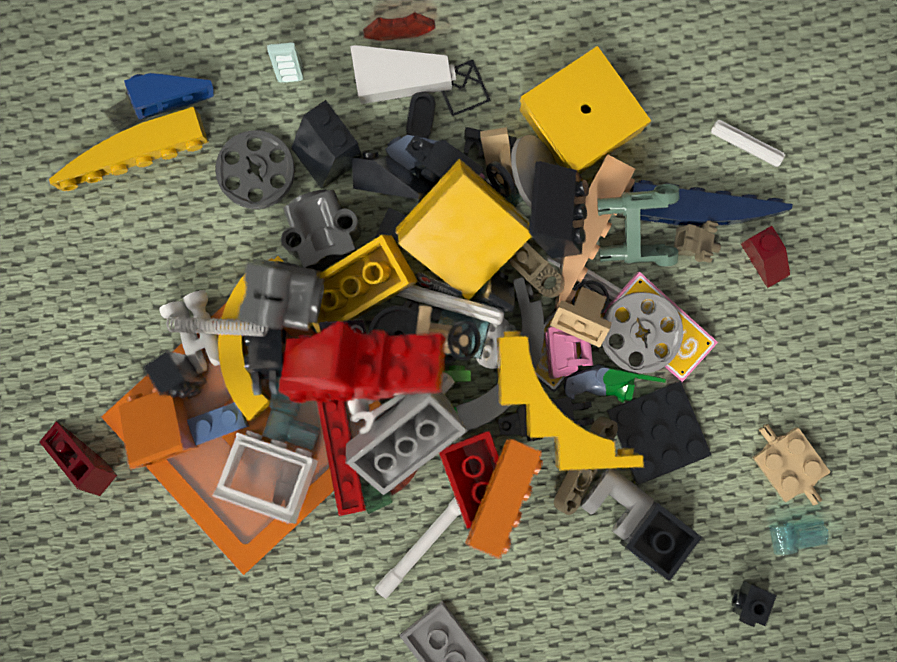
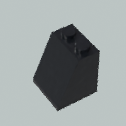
[291,100,362,190]

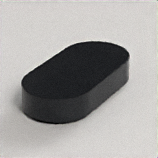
[406,92,436,139]

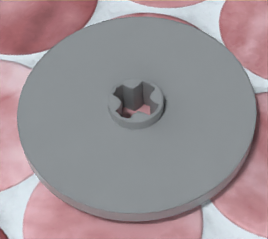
[511,135,556,208]

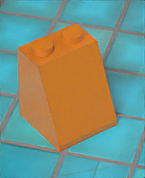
[119,387,199,469]

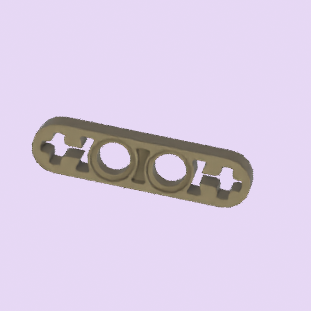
[554,416,618,515]

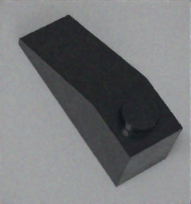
[352,150,432,199]
[471,271,515,312]

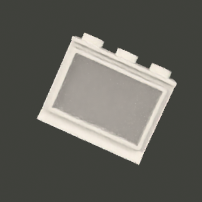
[212,430,318,524]

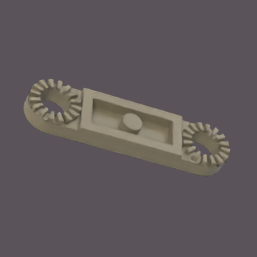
[508,242,565,297]

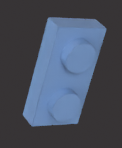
[187,402,249,445]

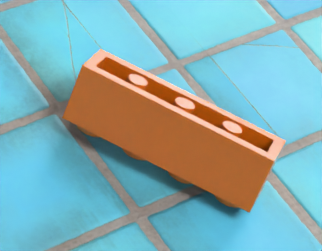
[465,439,543,559]

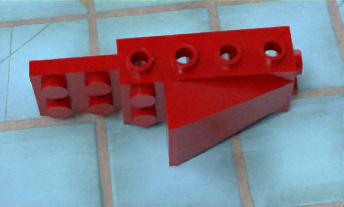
[279,322,446,403]

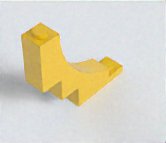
[497,331,643,470]

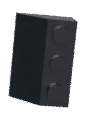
[529,161,589,259]

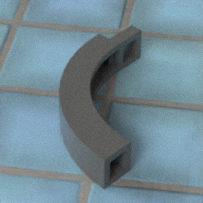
[456,277,544,431]

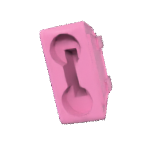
[545,327,593,379]

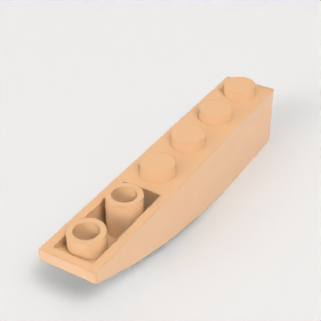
[555,154,635,309]

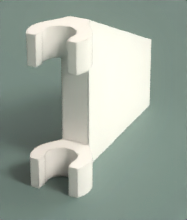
[351,393,410,434]

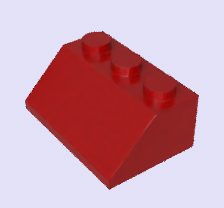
[439,431,499,529]

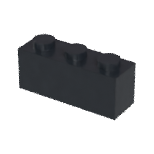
[142,351,207,399]

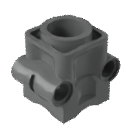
[281,190,362,272]
[238,258,325,330]

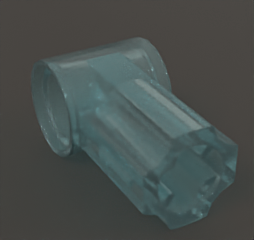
[262,410,321,450]
[769,520,829,555]

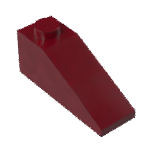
[39,421,117,496]

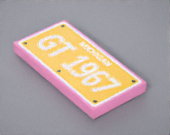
[603,272,718,382]

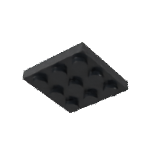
[606,381,712,485]

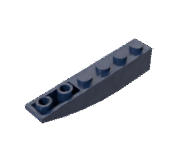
[630,180,793,226]

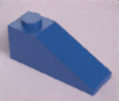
[124,73,214,120]

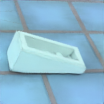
[267,42,303,83]

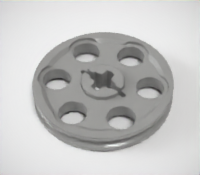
[602,292,683,373]

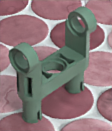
[597,184,679,267]

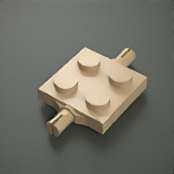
[752,424,830,505]

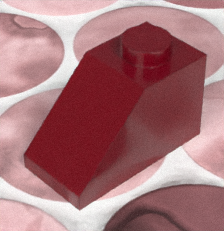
[741,226,790,288]

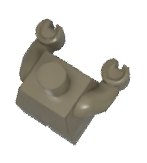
[674,221,721,263]

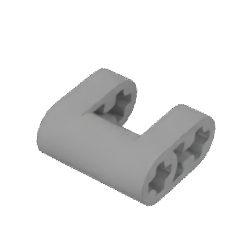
[580,468,654,540]

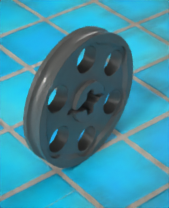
[215,130,295,209]

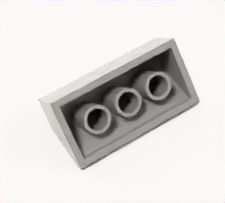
[346,392,467,495]

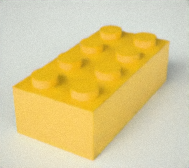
[312,235,418,333]

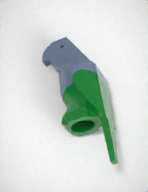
[564,364,666,403]

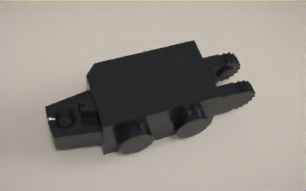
[405,135,494,189]
[244,322,286,396]
[498,397,594,442]

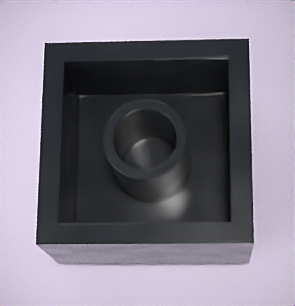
[619,502,703,582]

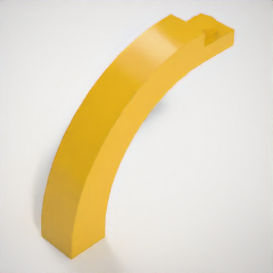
[218,256,284,421]

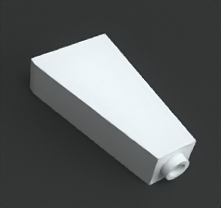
[350,45,456,104]

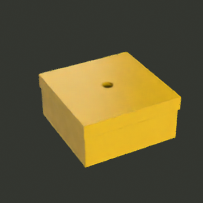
[520,46,651,174]
[396,159,531,300]

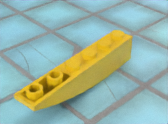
[49,107,208,191]

